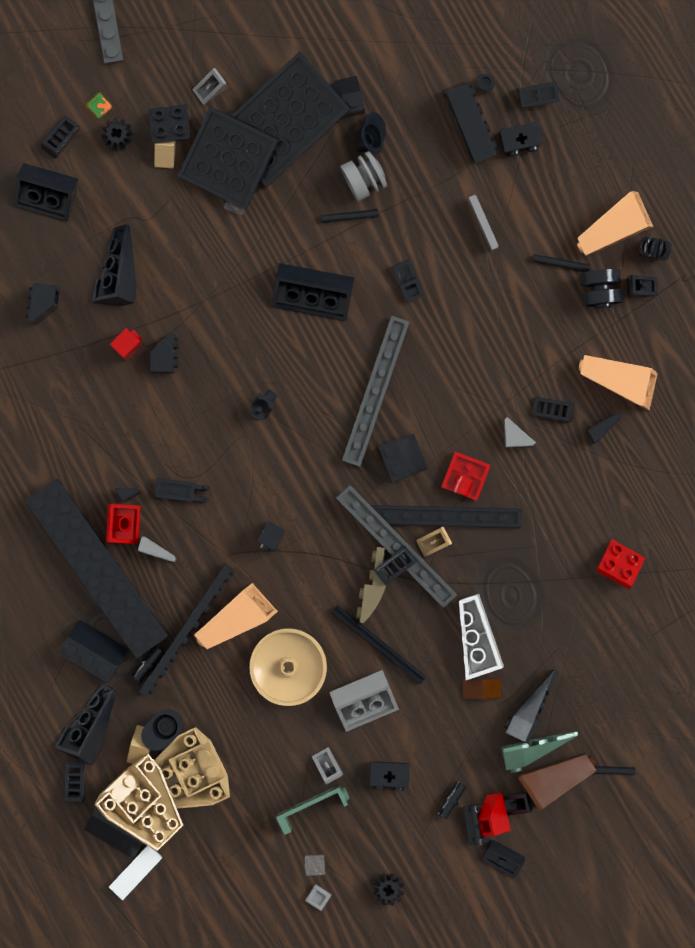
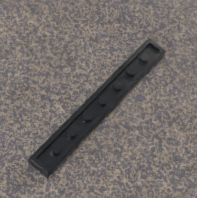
[371,505,521,528]

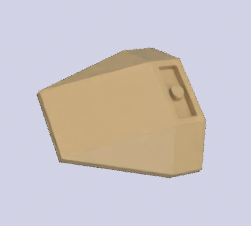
[154,727,230,809]
[94,754,183,851]

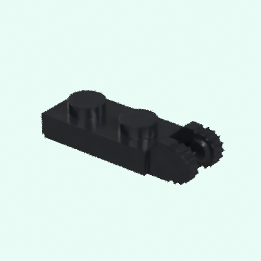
[155,478,210,502]

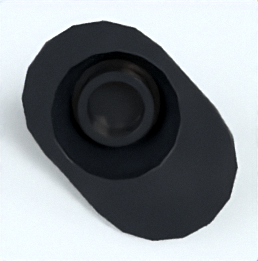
[355,112,386,154]
[141,709,183,751]

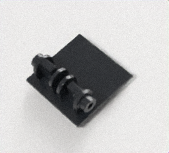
[149,104,190,144]

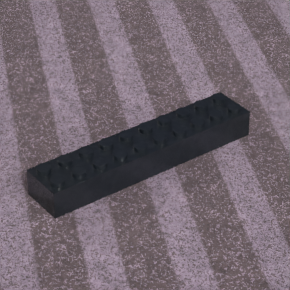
[25,479,170,658]

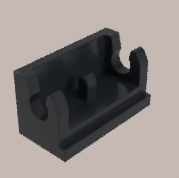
[517,82,560,108]

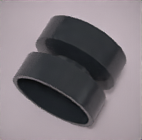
[580,269,623,308]

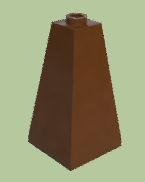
[516,753,597,811]

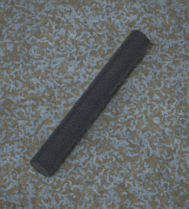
[321,209,379,223]
[533,254,591,272]
[594,766,635,775]

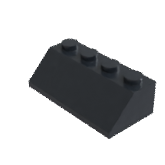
[272,263,355,321]

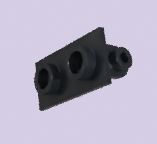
[464,804,488,845]

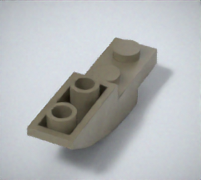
[356,547,389,623]

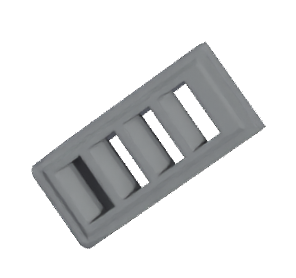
[138,536,177,562]

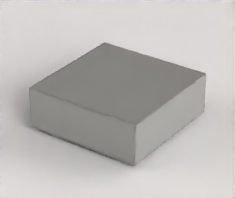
[305,884,332,911]

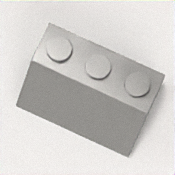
[329,670,399,732]

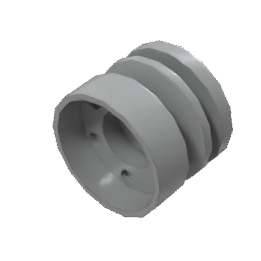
[340,151,387,202]

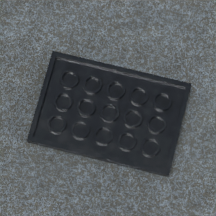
[231,52,351,187]

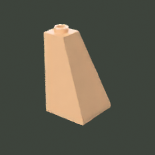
[577,191,653,256]
[579,355,658,410]
[194,583,278,649]

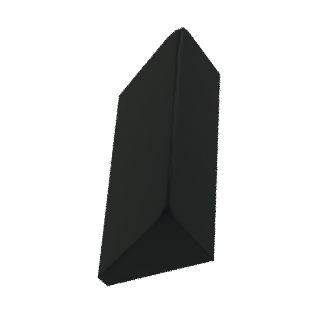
[115,488,142,502]
[481,839,525,878]

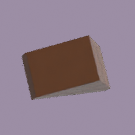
[462,678,502,699]

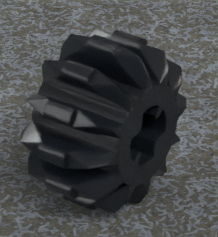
[101,118,134,151]
[639,236,672,261]
[372,873,405,906]

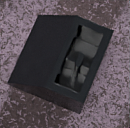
[26,283,60,325]

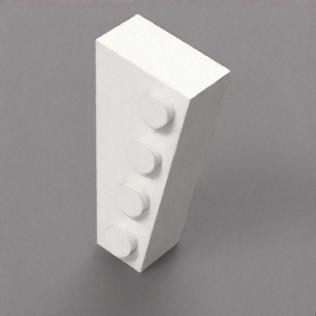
[459,593,504,680]

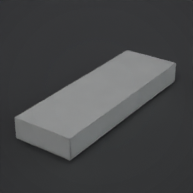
[468,195,499,252]

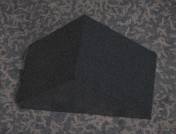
[627,275,658,297]
[503,791,532,816]

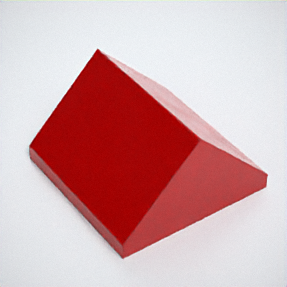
[106,504,140,544]

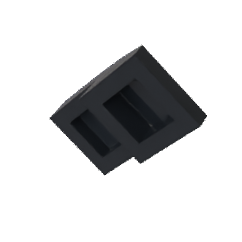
[391,259,424,303]

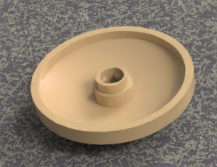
[250,628,327,706]

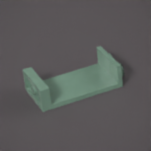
[276,784,349,835]

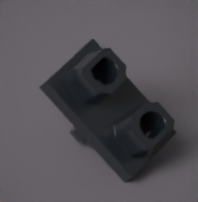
[249,389,278,421]

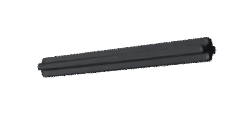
[332,606,425,684]

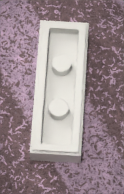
[109,846,163,900]

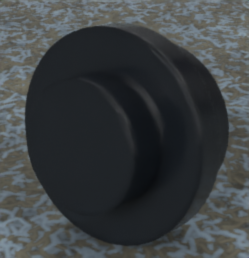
[475,74,495,93]

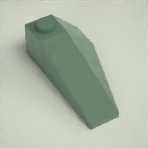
[501,730,578,773]

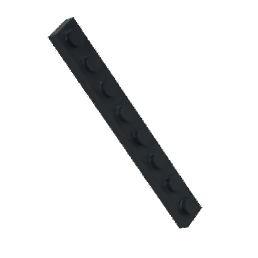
[139,564,233,696]

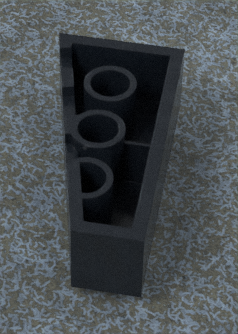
[442,82,498,164]

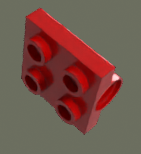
[441,452,491,501]
[596,540,645,590]

